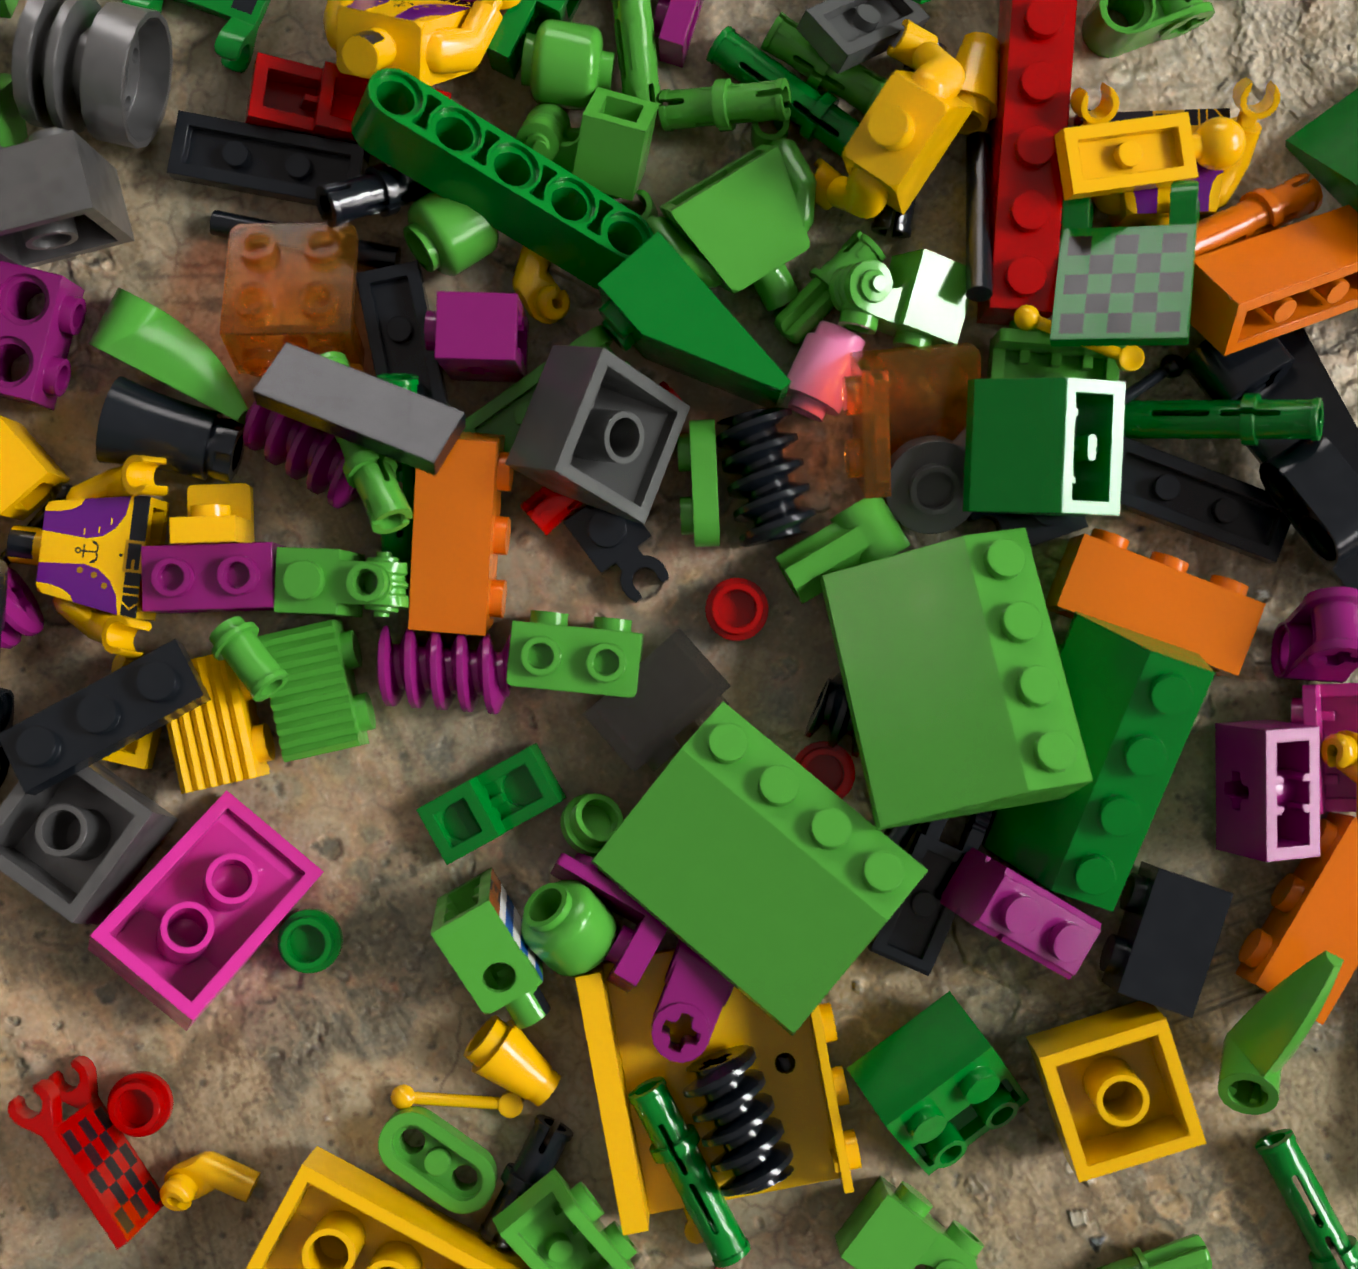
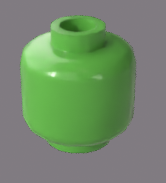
[521,19,615,111]
[403,191,499,276]
[521,880,617,977]

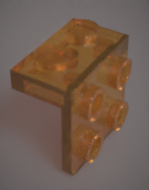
[219,222,365,378]
[842,342,981,499]

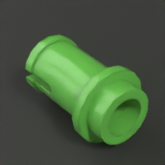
[209,616,289,702]

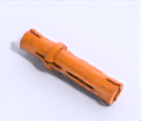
[1195,173,1323,257]

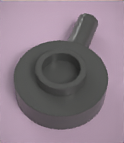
[882,427,972,534]

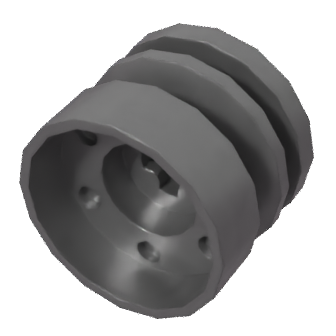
[11,0,173,149]

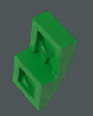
[486,0,582,79]
[416,743,567,865]

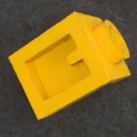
[169,483,255,545]

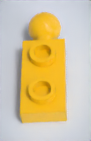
[1054,112,1246,201]

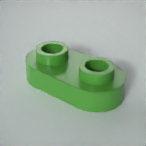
[677,419,720,547]
[378,1106,498,1214]

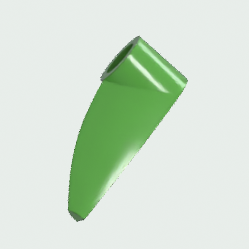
[88,287,248,425]
[1218,951,1344,1115]

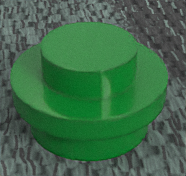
[277,908,343,973]

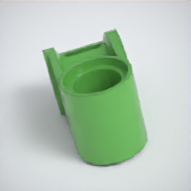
[1081,0,1215,58]

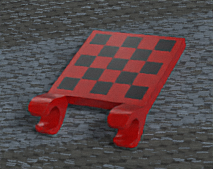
[7,1055,164,1250]

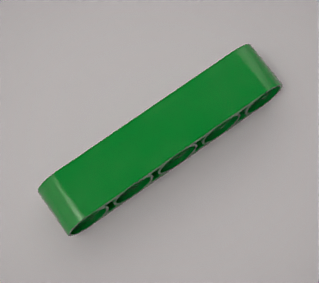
[351,68,653,290]

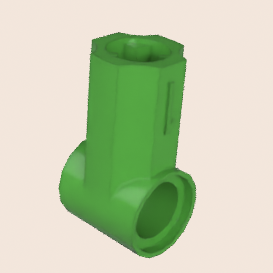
[774,490,911,604]

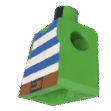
[431,867,551,1029]

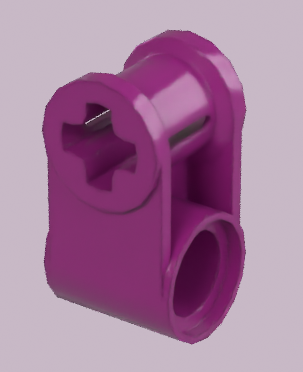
[1271,587,1358,683]
[651,939,734,1063]

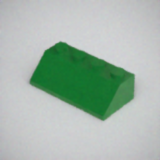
[982,611,1215,912]

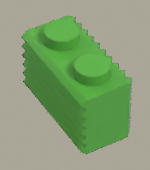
[257,619,376,763]

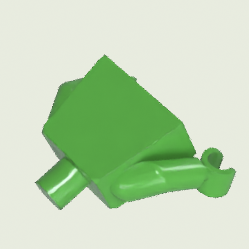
[636,120,817,311]

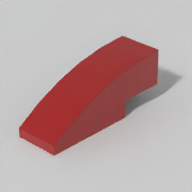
[245,52,452,144]

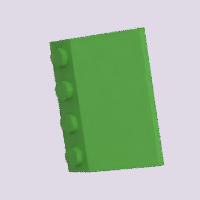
[820,527,1093,830]
[592,701,928,1036]

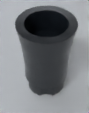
[96,376,245,483]

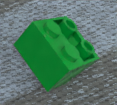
[963,377,1126,517]
[846,991,1030,1176]

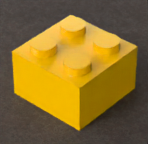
[1026,1001,1207,1183]

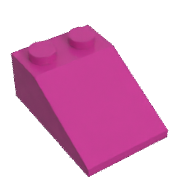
[88,790,324,1031]

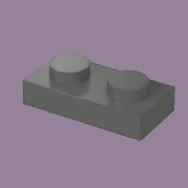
[796,0,930,74]

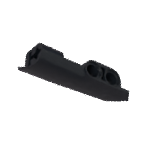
[1183,328,1358,589]

